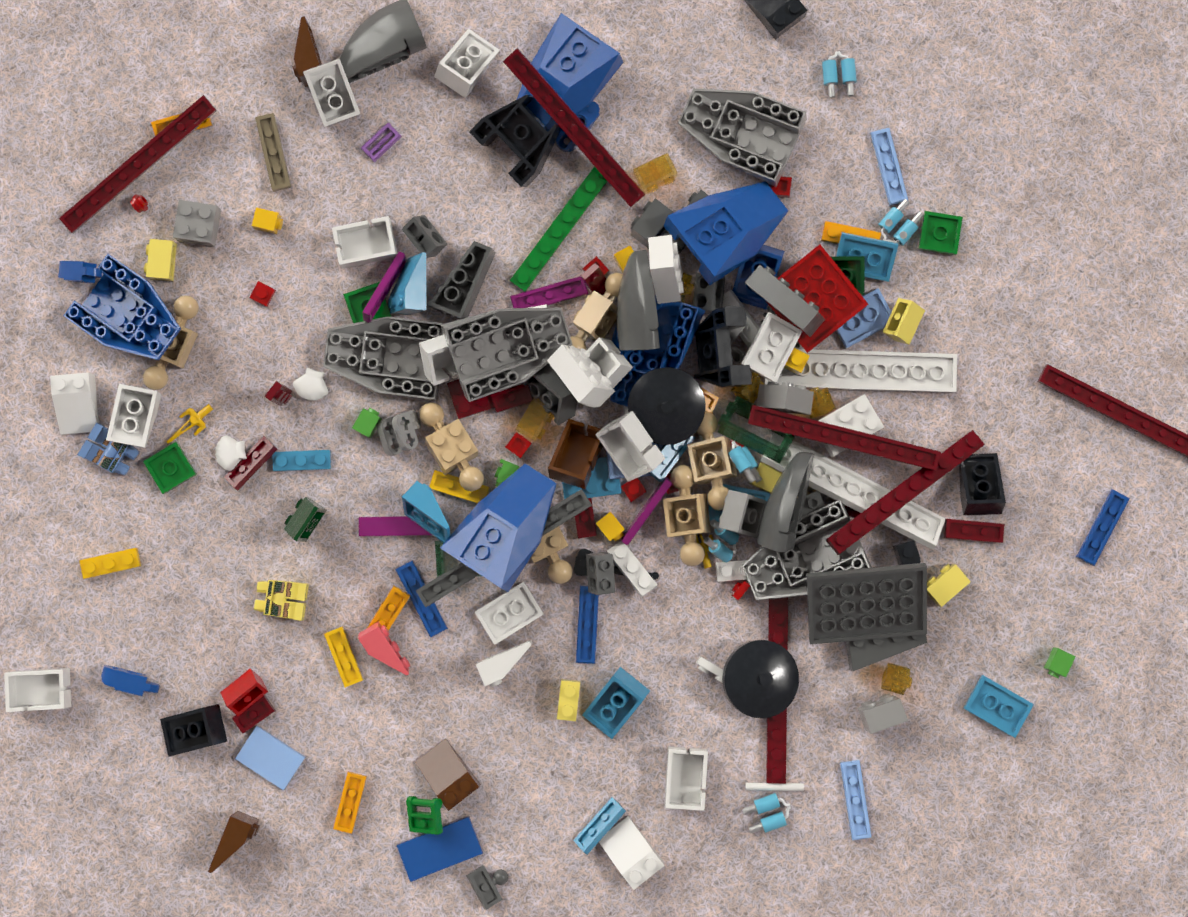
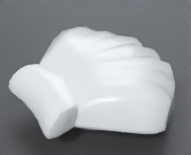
[293,367,328,401]
[215,435,247,471]

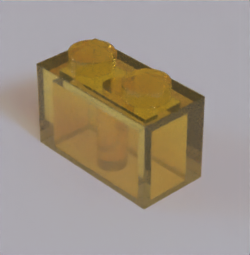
[633,153,678,194]
[515,398,554,442]

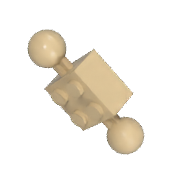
[570,273,623,350]
[143,295,199,390]
[419,402,484,491]
[687,412,737,511]
[663,465,711,566]
[531,526,572,584]

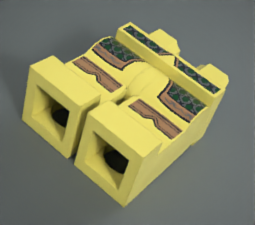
[254,580,309,621]

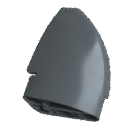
[340,0,427,83]
[616,250,660,350]
[757,452,814,552]

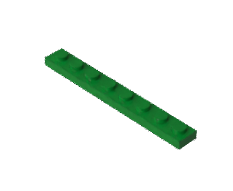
[510,166,608,292]

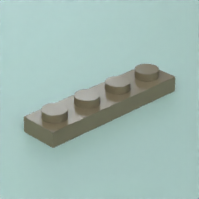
[255,113,292,192]

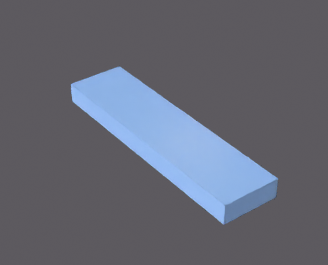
[870,128,908,206]
[840,760,872,840]

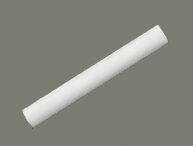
[745,783,804,791]

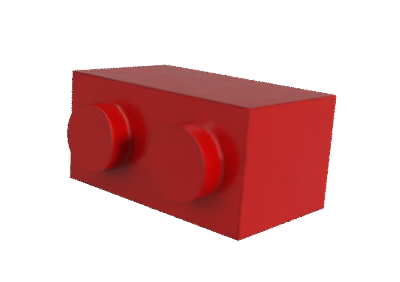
[220,668,268,716]

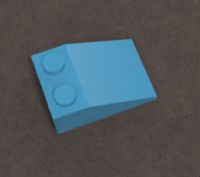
[388,252,426,315]
[402,481,450,543]
[582,667,650,739]

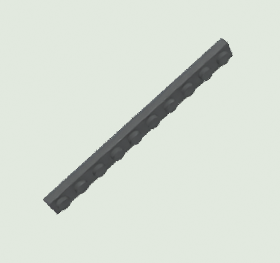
[416,489,592,607]

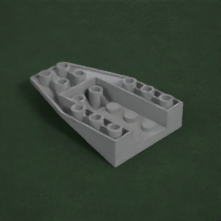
[678,88,807,187]
[441,307,573,402]
[323,317,444,402]
[742,500,872,601]

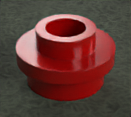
[130,194,148,213]

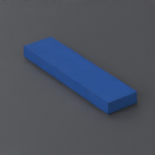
[1076,489,1130,566]
[395,560,448,638]
[576,586,599,664]

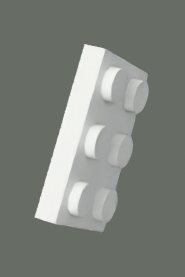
[741,312,802,383]
[475,582,544,645]

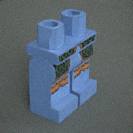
[77,423,140,475]

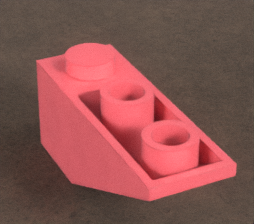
[358,621,410,676]

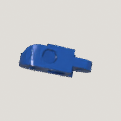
[556,101,600,152]
[58,261,102,283]
[101,665,160,696]

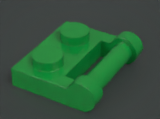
[406,796,443,835]

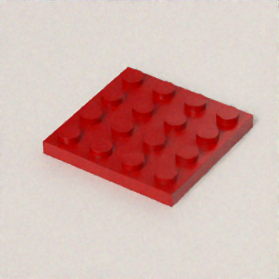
[766,244,869,353]

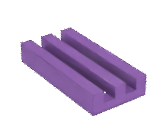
[361,122,402,163]

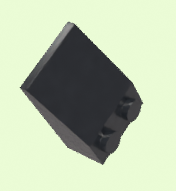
[744,0,808,40]
[959,453,1006,515]
[160,704,228,757]

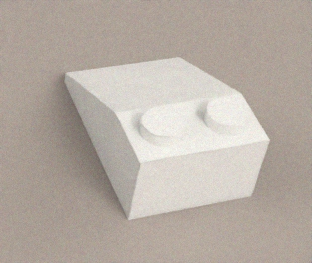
[434,29,499,98]
[303,58,360,127]
[50,372,99,435]
[106,384,161,448]
[476,640,533,688]
[599,816,665,890]

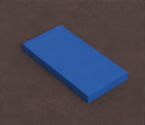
[397,816,483,882]

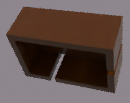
[548,419,603,489]

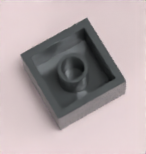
[631,198,674,249]

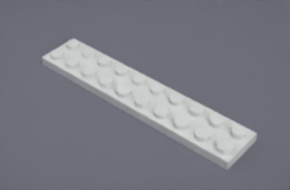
[764,349,957,393]
[760,431,945,550]

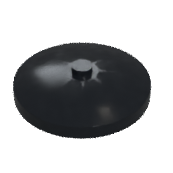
[628,367,706,445]
[722,640,799,718]

